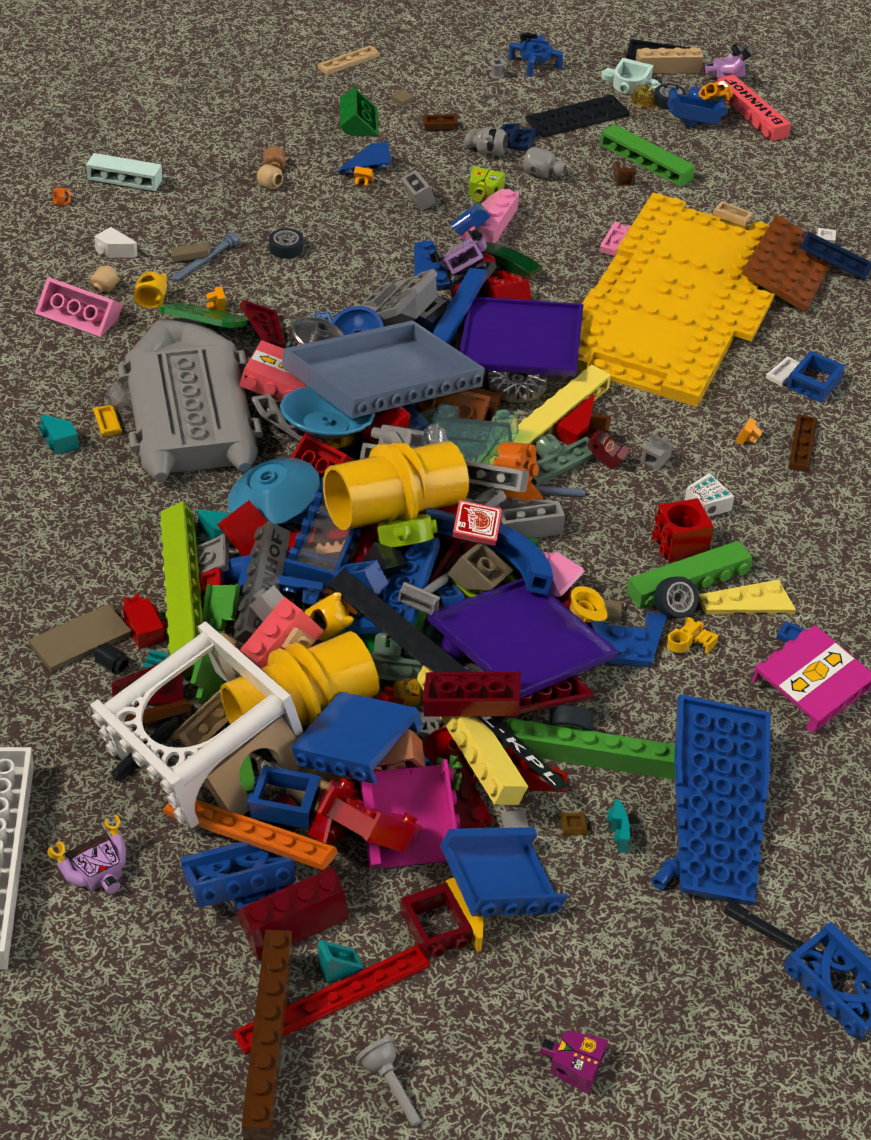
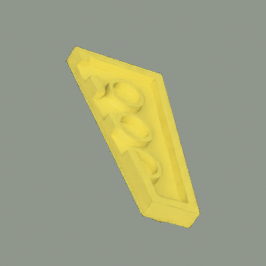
[698,580,796,614]

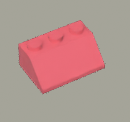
[240,597,324,668]

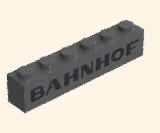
[234,521,291,644]

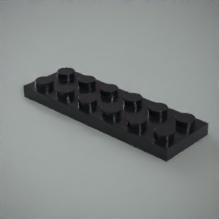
[526,95,630,138]

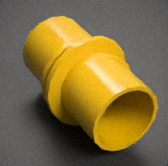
[323,441,469,530]
[220,631,380,728]

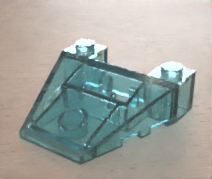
[433,404,519,464]

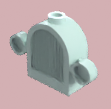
[601,58,661,94]

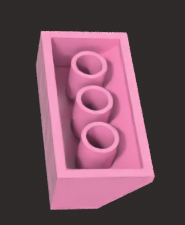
[459,188,519,243]
[35,277,123,337]

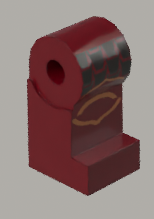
[587,430,630,469]

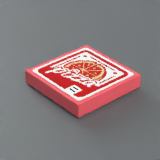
[452,500,502,546]

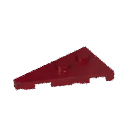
[448,749,494,829]

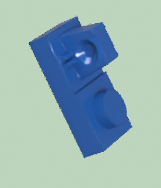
[278,575,326,606]

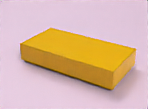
[93,405,122,438]

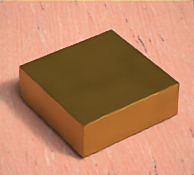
[560,812,588,836]

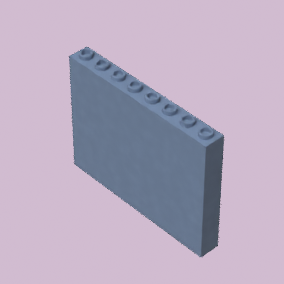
[282,320,485,418]

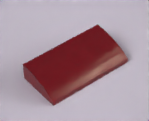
[423,671,521,717]

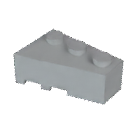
[495,497,565,538]

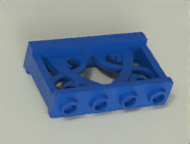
[180,842,296,908]
[784,921,871,1041]

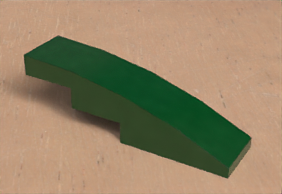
[481,241,542,277]

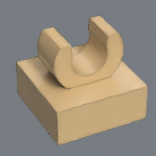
[282,627,315,649]

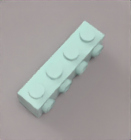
[86,153,162,191]

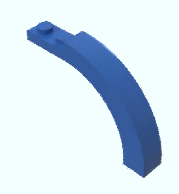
[425,508,553,595]

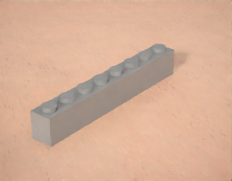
[360,443,529,492]

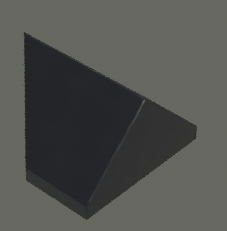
[362,542,408,575]

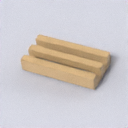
[713,201,754,227]

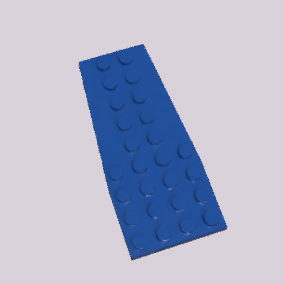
[674,694,771,905]

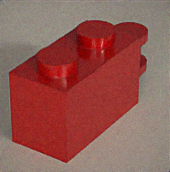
[122,593,167,649]

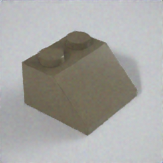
[448,543,513,590]

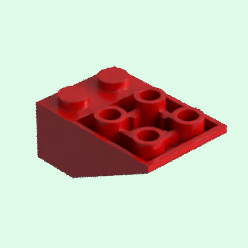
[480,271,532,300]

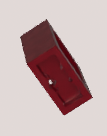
[400,882,472,958]

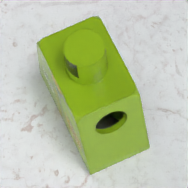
[468,166,505,202]

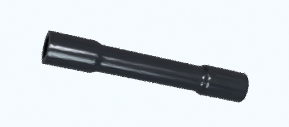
[724,900,820,962]

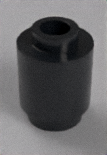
[94,643,129,674]

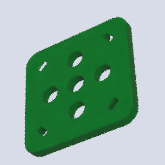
[159,303,251,328]

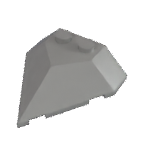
[251,394,325,442]

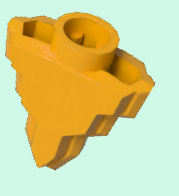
[699,81,733,102]

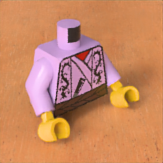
[47,815,126,894]

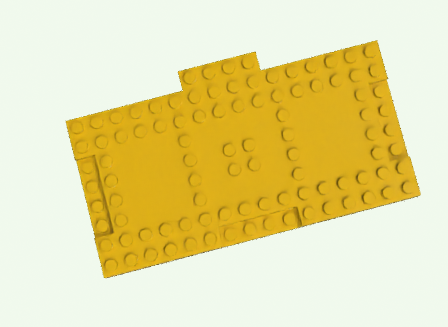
[577,193,775,407]

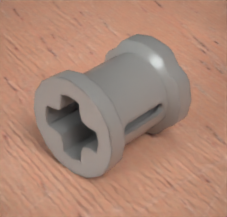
[490,58,505,79]

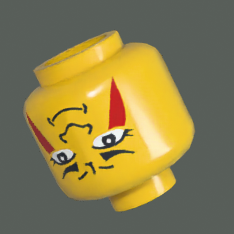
[393,678,424,707]

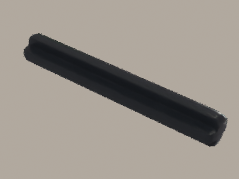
[111,716,182,782]

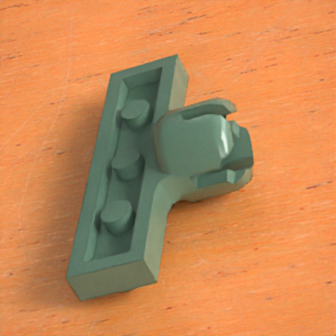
[531,434,595,486]
[370,633,423,683]

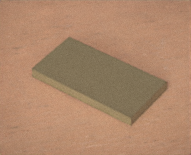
[29,604,132,672]

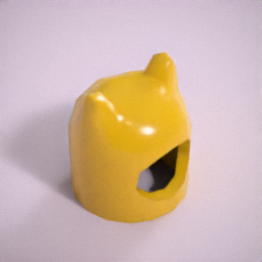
[133,272,167,309]
[305,592,354,641]

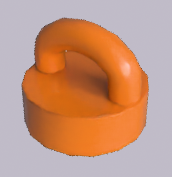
[53,187,71,206]

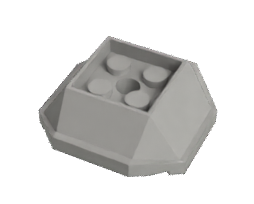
[361,268,438,327]

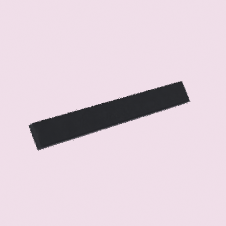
[328,569,469,672]

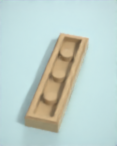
[317,46,380,75]

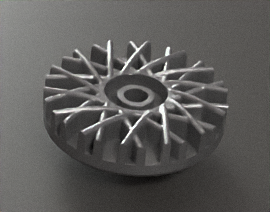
[289,317,344,347]
[488,371,547,403]

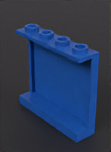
[291,691,424,784]
[440,827,568,917]

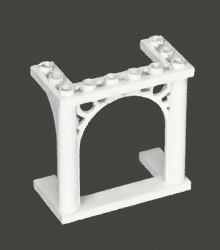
[90,621,304,829]

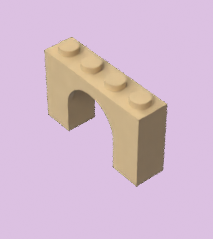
[204,715,301,815]

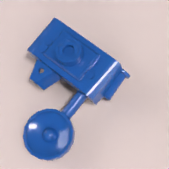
[667,87,728,127]

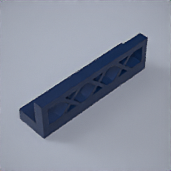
[799,232,871,280]

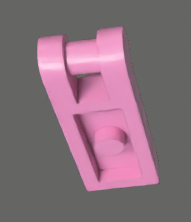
[599,221,631,256]

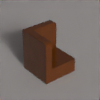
[613,161,636,186]
[587,414,611,440]

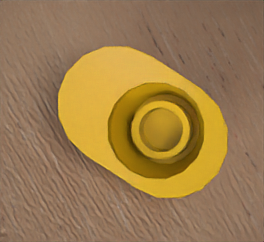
[570,586,607,623]

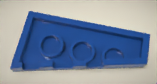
[414,240,451,290]

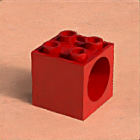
[652,498,714,563]

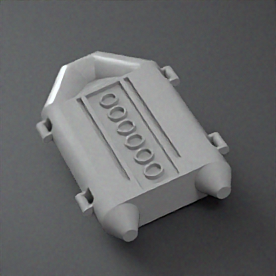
[117,318,263,482]

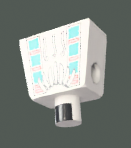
[685,473,734,517]

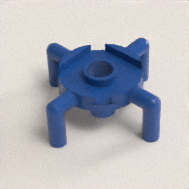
[508,35,563,77]

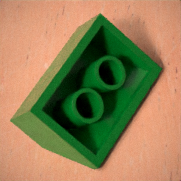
[340,87,379,136]

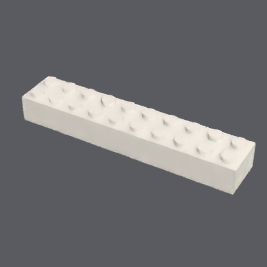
[0,747,34,970]

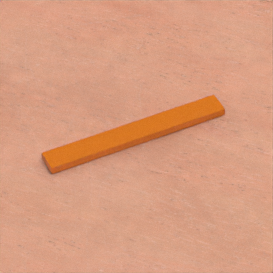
[163,799,338,871]

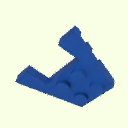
[587,612,666,667]

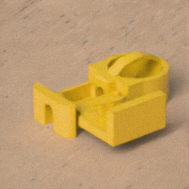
[667,617,719,654]

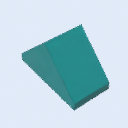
[318,940,365,983]

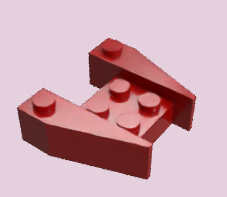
[317,777,423,853]

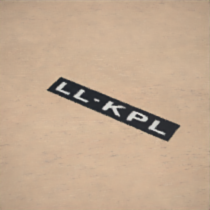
[476,716,570,791]

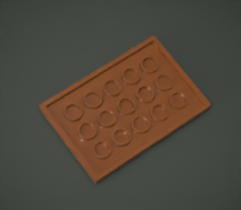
[741,214,831,312]

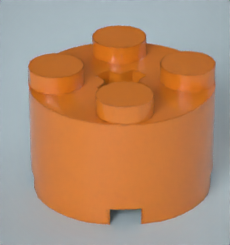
[494,442,539,483]

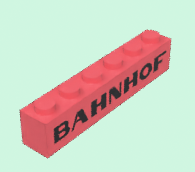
[717,74,791,141]

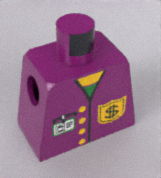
[540,1030,608,1094]

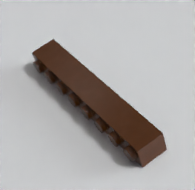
[241,930,293,1140]

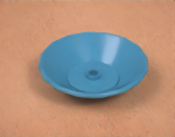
[280,386,375,440]
[228,458,320,525]

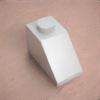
[95,227,137,258]

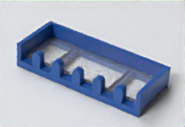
[283,477,362,591]

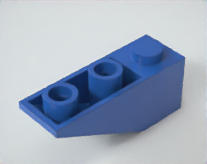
[337,141,391,175]

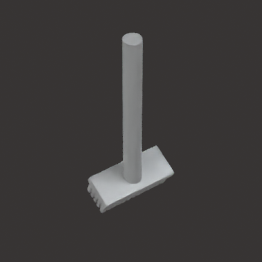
[398,572,452,615]

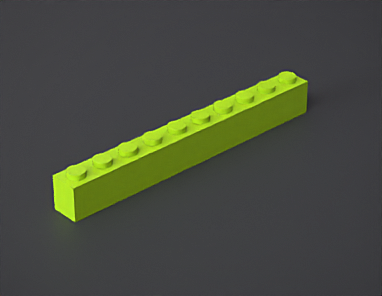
[160,501,203,679]

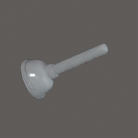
[356,1037,421,1126]

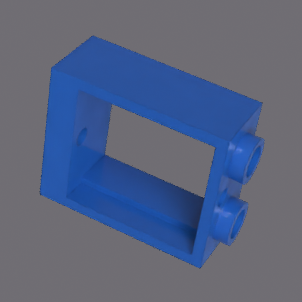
[787,351,845,403]
[247,765,321,829]

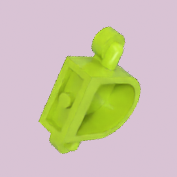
[377,514,438,547]

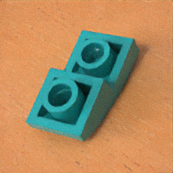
[606,799,630,854]

